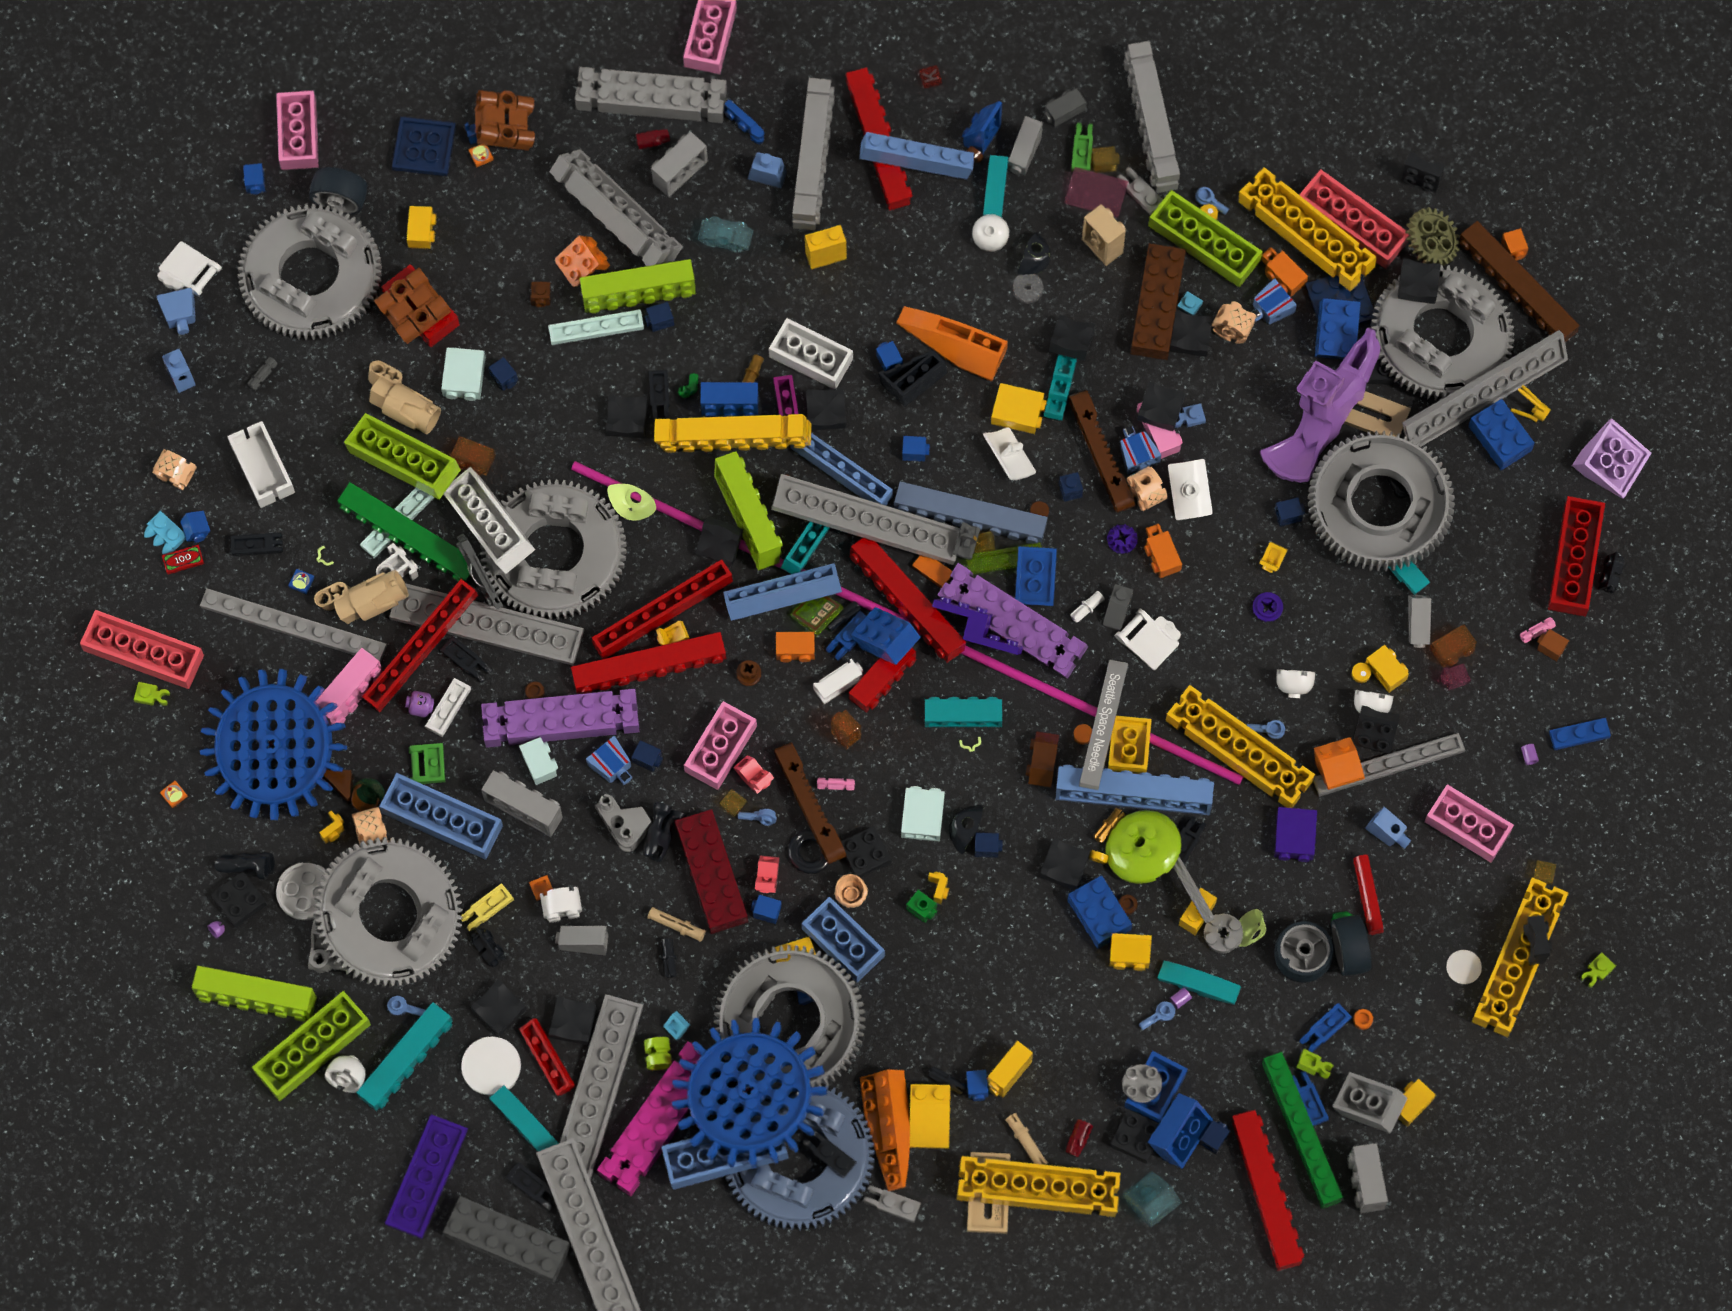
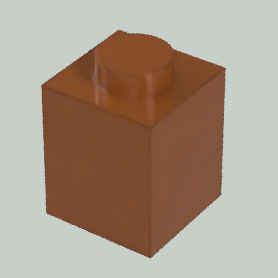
[1537,629,1569,662]

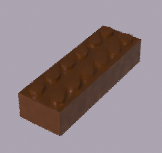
[1131,243,1186,360]

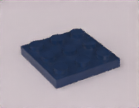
[392,117,456,176]
[1305,275,1374,325]

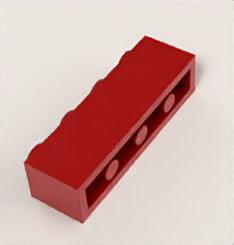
[849,648,917,713]

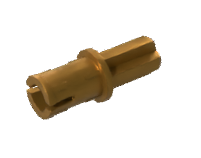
[742,355,764,383]
[1093,808,1125,843]

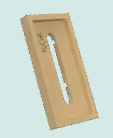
[1343,391,1411,437]
[967,1152,1010,1234]

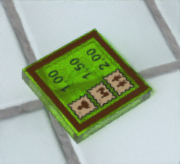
[790,596,844,635]

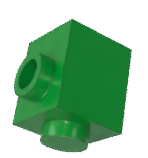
[906,890,937,923]

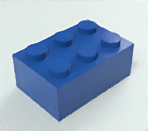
[1315,298,1361,360]
[701,382,759,417]
[1468,399,1535,470]
[850,607,921,665]
[1067,875,1132,949]
[1125,1051,1188,1124]
[1148,1093,1213,1168]

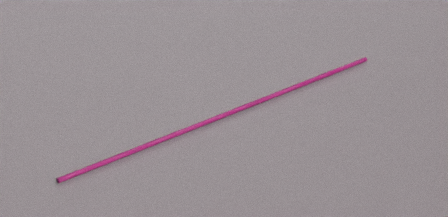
[571,461,1243,785]

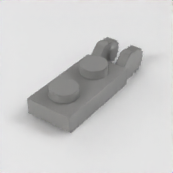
[1117,167,1163,215]
[862,1185,921,1223]

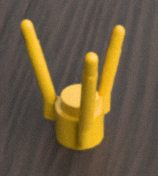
[1510,385,1551,422]

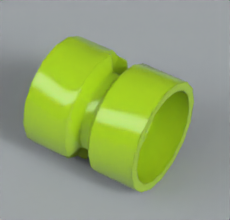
[644,1037,672,1070]

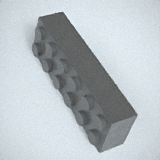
[443,1196,571,1283]

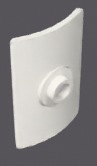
[983,427,1036,480]
[1168,459,1212,520]

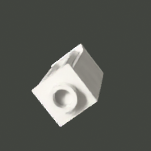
[813,659,863,704]

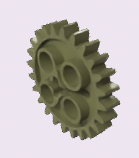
[1406,207,1460,266]

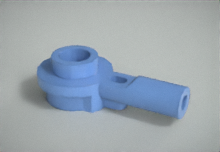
[1195,187,1229,215]
[1247,720,1285,739]
[738,809,777,826]
[387,996,426,1016]
[1139,1002,1175,1030]

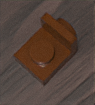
[530,282,551,307]

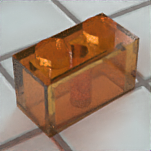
[450,436,496,476]
[1430,624,1477,667]
[831,709,861,750]

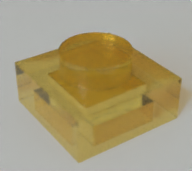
[975,531,995,555]
[719,789,747,817]
[1533,860,1556,885]

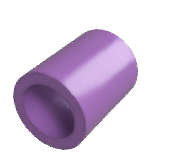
[1521,744,1539,765]
[1169,988,1192,1009]

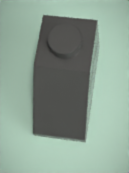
[1103,584,1133,631]

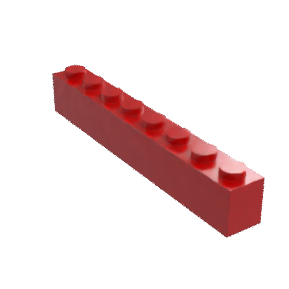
[846,68,913,210]
[850,538,966,663]
[592,559,733,659]
[362,579,478,712]
[571,632,726,694]
[1231,1110,1304,1271]

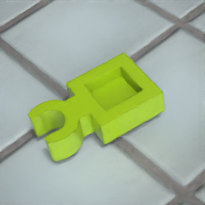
[134,682,170,706]
[1581,953,1616,988]
[1296,1049,1333,1079]

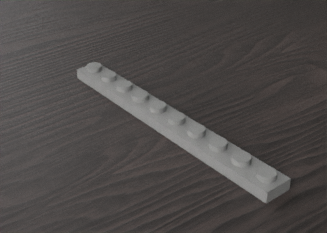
[200,588,387,663]

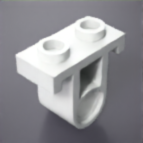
[376,543,418,581]

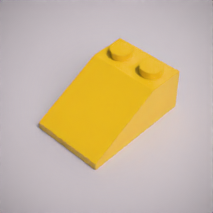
[1108,716,1152,774]
[910,1084,950,1149]

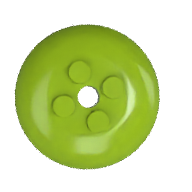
[1105,810,1181,884]

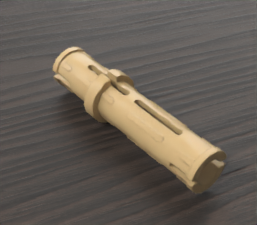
[648,907,706,942]
[1006,1113,1048,1165]

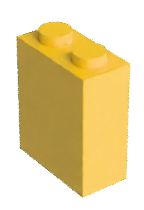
[805,225,847,269]
[991,383,1047,434]
[987,1041,1033,1098]

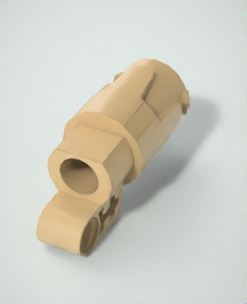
[368,361,441,434]
[314,570,409,624]

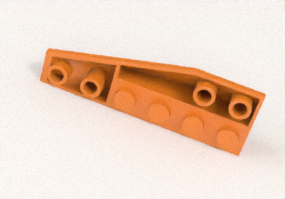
[896,306,1008,381]
[860,1070,910,1191]

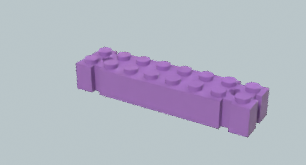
[938,563,1088,679]
[481,689,640,748]

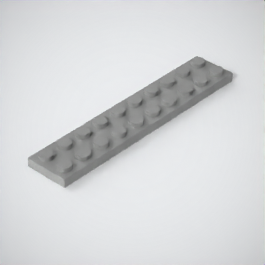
[1402,330,1568,447]
[771,474,960,565]
[389,583,584,666]
[560,994,643,1181]
[537,1138,641,1311]

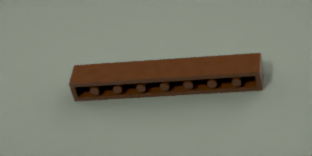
[1459,221,1580,342]

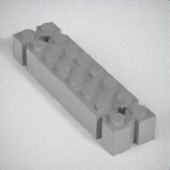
[1124,41,1180,193]
[575,67,727,123]
[793,78,835,230]
[549,149,683,266]

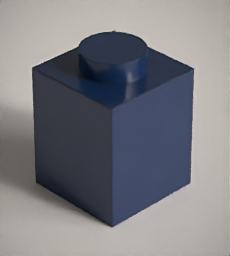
[644,302,674,332]
[488,357,518,391]
[1059,472,1083,502]
[1275,498,1305,526]
[632,740,663,772]
[975,833,1003,858]
[1199,1120,1229,1155]

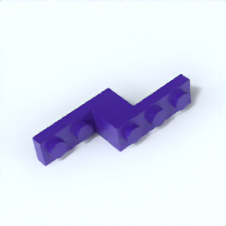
[932,596,1023,655]

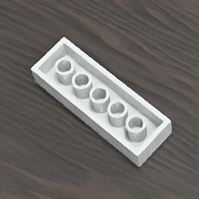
[444,467,535,574]

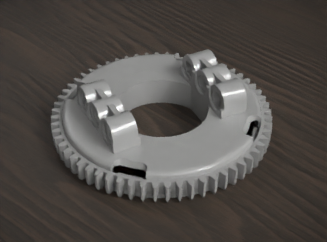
[238,204,382,340]
[1370,265,1514,400]
[1308,430,1455,571]
[480,479,627,620]
[313,837,463,987]
[714,945,866,1095]

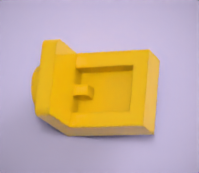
[1259,542,1288,573]
[656,620,689,646]
[319,810,344,843]
[928,872,949,904]

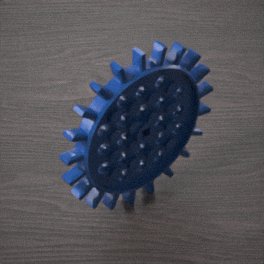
[200,669,347,820]
[672,1018,827,1169]

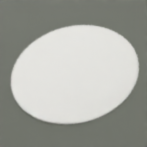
[1446,950,1482,984]

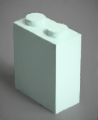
[441,347,486,401]
[901,786,945,842]

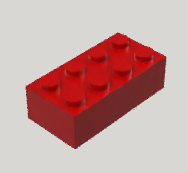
[381,264,460,348]

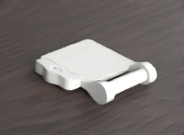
[157,241,222,296]
[1114,608,1181,670]

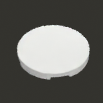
[276,862,328,920]
[461,1037,521,1096]

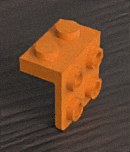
[555,236,610,287]

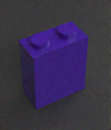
[1274,807,1317,862]

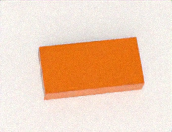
[912,555,952,588]

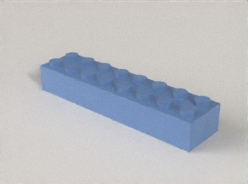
[1055,765,1214,815]

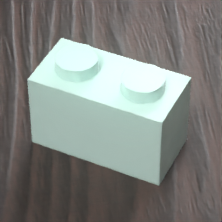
[519,737,558,785]

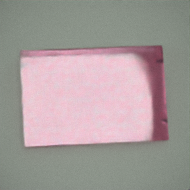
[1065,167,1129,218]

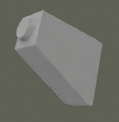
[1008,116,1043,175]
[1408,595,1431,648]
[555,926,608,955]

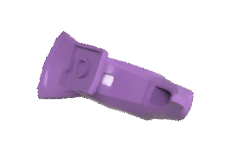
[1260,327,1381,483]

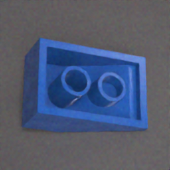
[962,101,1002,155]

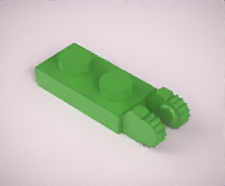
[1071,123,1093,173]

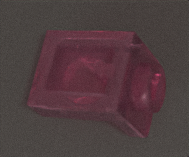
[1440,663,1471,690]

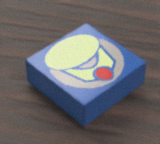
[288,569,314,594]

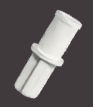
[1070,591,1105,623]

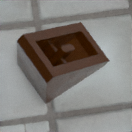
[323,770,353,804]

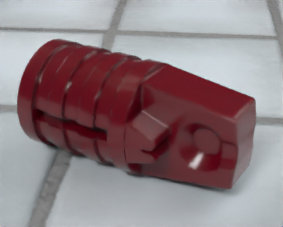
[635,129,670,150]
[1066,1119,1093,1157]

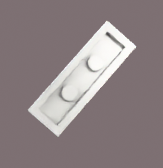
[425,678,471,737]

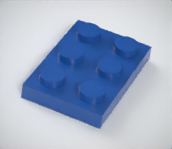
[1015,546,1057,606]

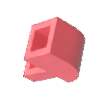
[733,755,774,793]
[755,855,779,893]

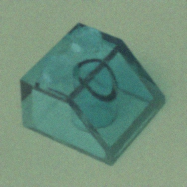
[1122,1171,1182,1227]

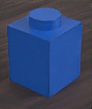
[243,163,265,194]
[876,341,903,372]
[902,436,930,461]
[180,511,210,542]
[751,895,782,924]
[966,1070,989,1101]

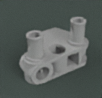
[594,794,652,852]
[308,913,348,973]

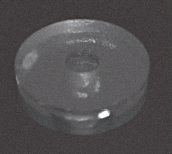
[1013,274,1043,303]

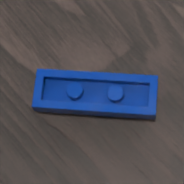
[1549,718,1611,750]

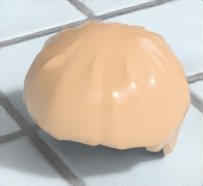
[834,874,868,908]

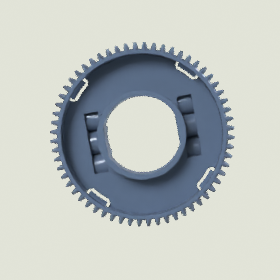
[726,1085,874,1230]

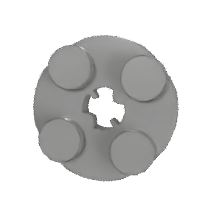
[1204,914,1243,953]

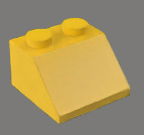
[1110,933,1152,971]

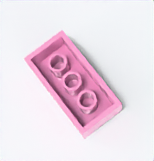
[683,0,737,74]
[277,91,318,170]
[316,648,383,725]
[684,701,757,790]
[1425,784,1514,863]

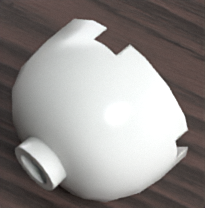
[972,214,1009,252]
[1276,669,1315,698]
[1354,690,1393,713]
[325,1055,365,1093]

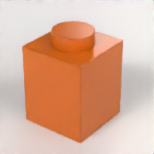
[1501,228,1528,260]

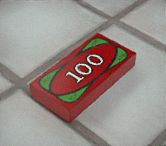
[162,545,204,575]

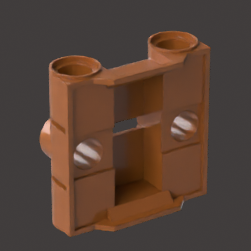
[475,90,535,150]
[374,267,451,344]

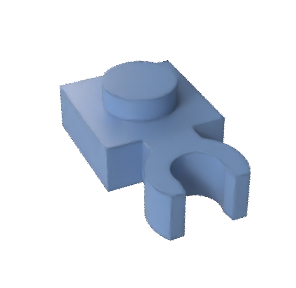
[1175,403,1206,428]

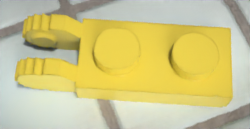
[461,884,514,931]

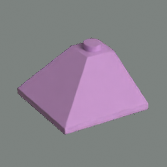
[1572,419,1651,498]

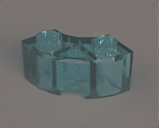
[697,216,754,253]

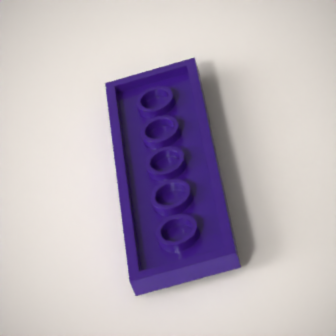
[385,1114,468,1239]

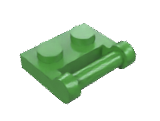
[409,743,445,784]

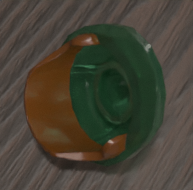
[351,778,385,811]

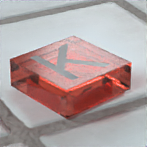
[919,65,942,89]

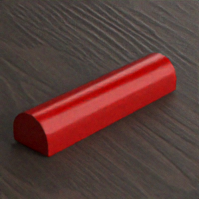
[1353,854,1384,935]
[519,1018,575,1096]

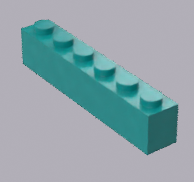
[356,1003,452,1111]

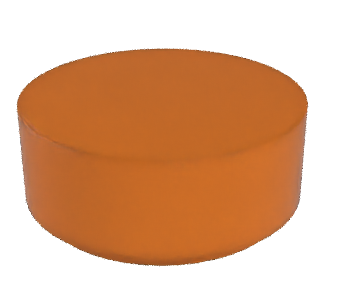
[1074,724,1092,745]
[1353,1009,1373,1030]

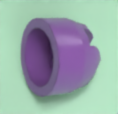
[208,921,225,938]

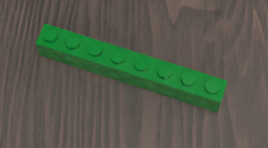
[337,482,473,583]
[1262,1052,1342,1209]

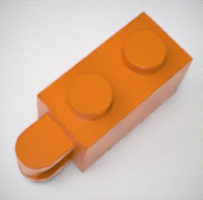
[1261,247,1308,297]
[1144,524,1182,578]

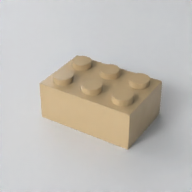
[1082,204,1126,266]

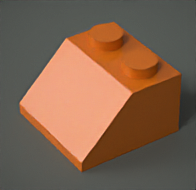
[1314,737,1365,790]

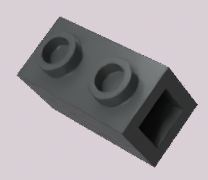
[1044,88,1086,127]

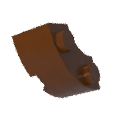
[1026,731,1059,787]

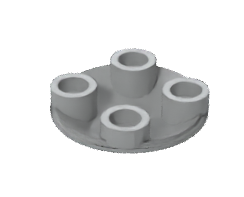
[1122,1064,1162,1103]

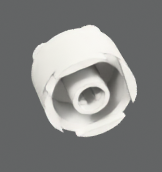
[540,887,582,922]

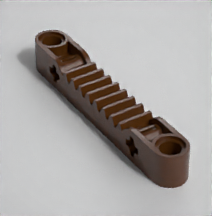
[1068,390,1135,513]
[774,742,847,864]

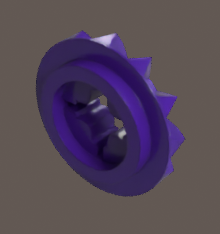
[1107,524,1137,554]
[1253,592,1283,622]

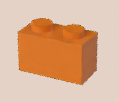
[776,632,815,662]

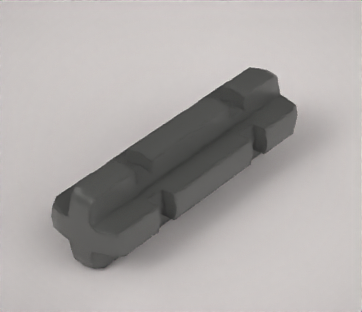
[248,357,278,390]

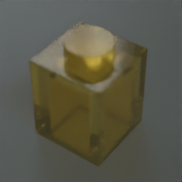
[1092,146,1120,173]

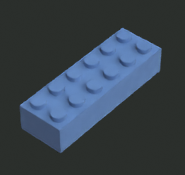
[379,773,503,860]
[661,1120,789,1190]

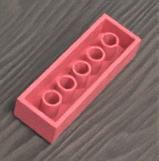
[1300,170,1410,269]
[80,610,204,689]

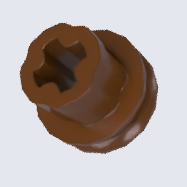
[736,660,761,686]

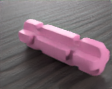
[1520,617,1556,643]
[817,778,855,790]

